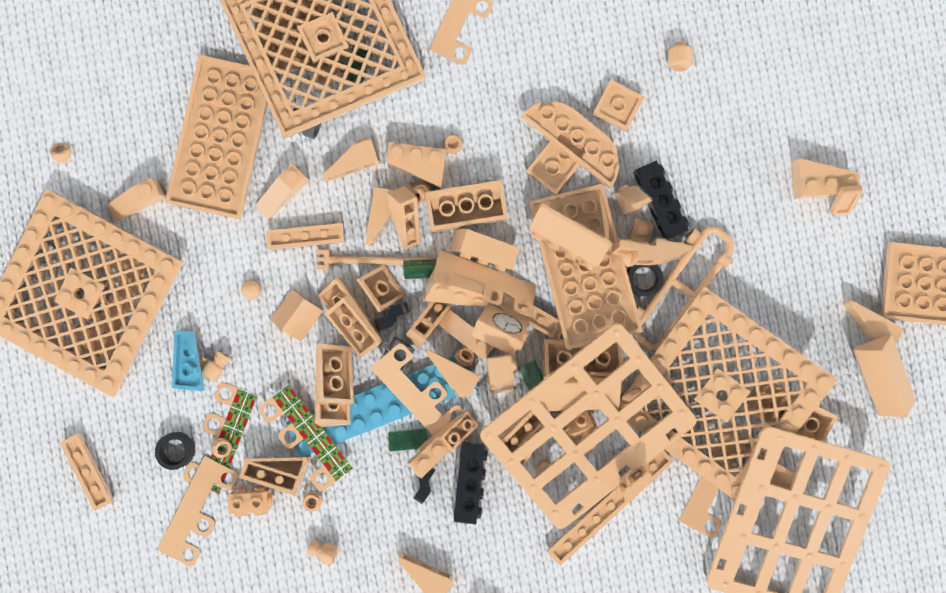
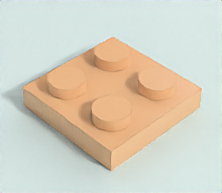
[592,80,644,132]

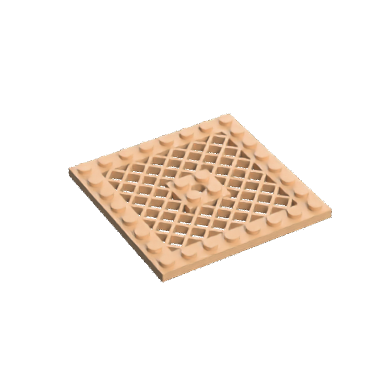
[220,0,426,139]
[0,189,184,397]
[616,286,838,504]

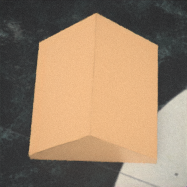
[357,265,406,312]
[270,289,323,342]

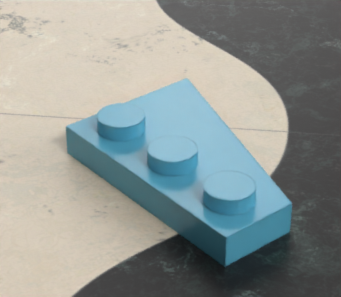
[172,331,205,391]

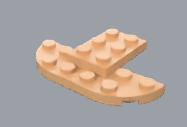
[520,102,619,195]

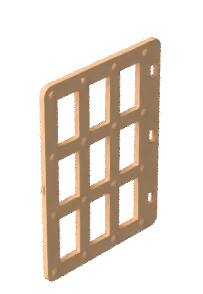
[480,323,696,529]
[706,426,890,593]

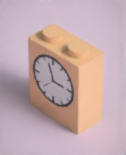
[471,303,530,356]

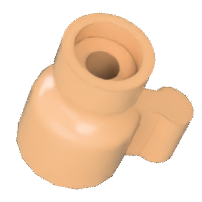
[405,182,434,204]
[199,350,231,382]
[307,539,339,565]

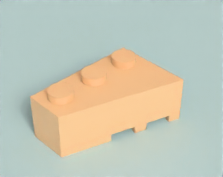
[386,142,447,190]
[791,158,860,200]
[486,353,517,394]
[498,410,544,466]
[239,457,311,495]

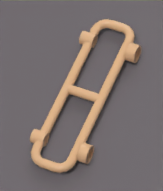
[632,226,734,351]

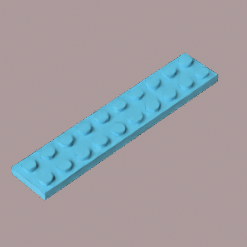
[286,356,478,457]

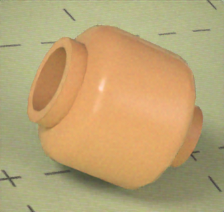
[668,41,693,72]

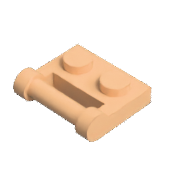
[616,467,653,501]

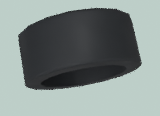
[627,265,663,297]
[155,432,195,470]

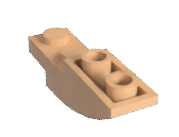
[612,238,692,265]
[407,411,479,478]

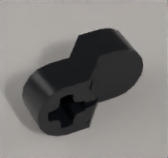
[374,302,410,330]
[413,467,436,504]

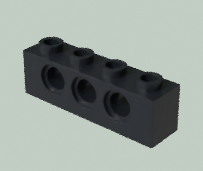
[633,160,689,240]
[453,442,488,525]

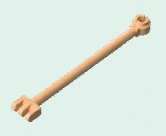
[316,250,457,269]

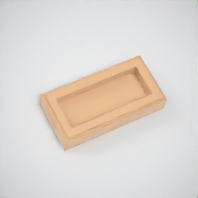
[830,185,863,215]

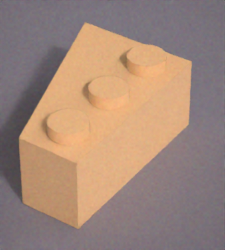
[449,229,520,272]
[424,269,492,307]

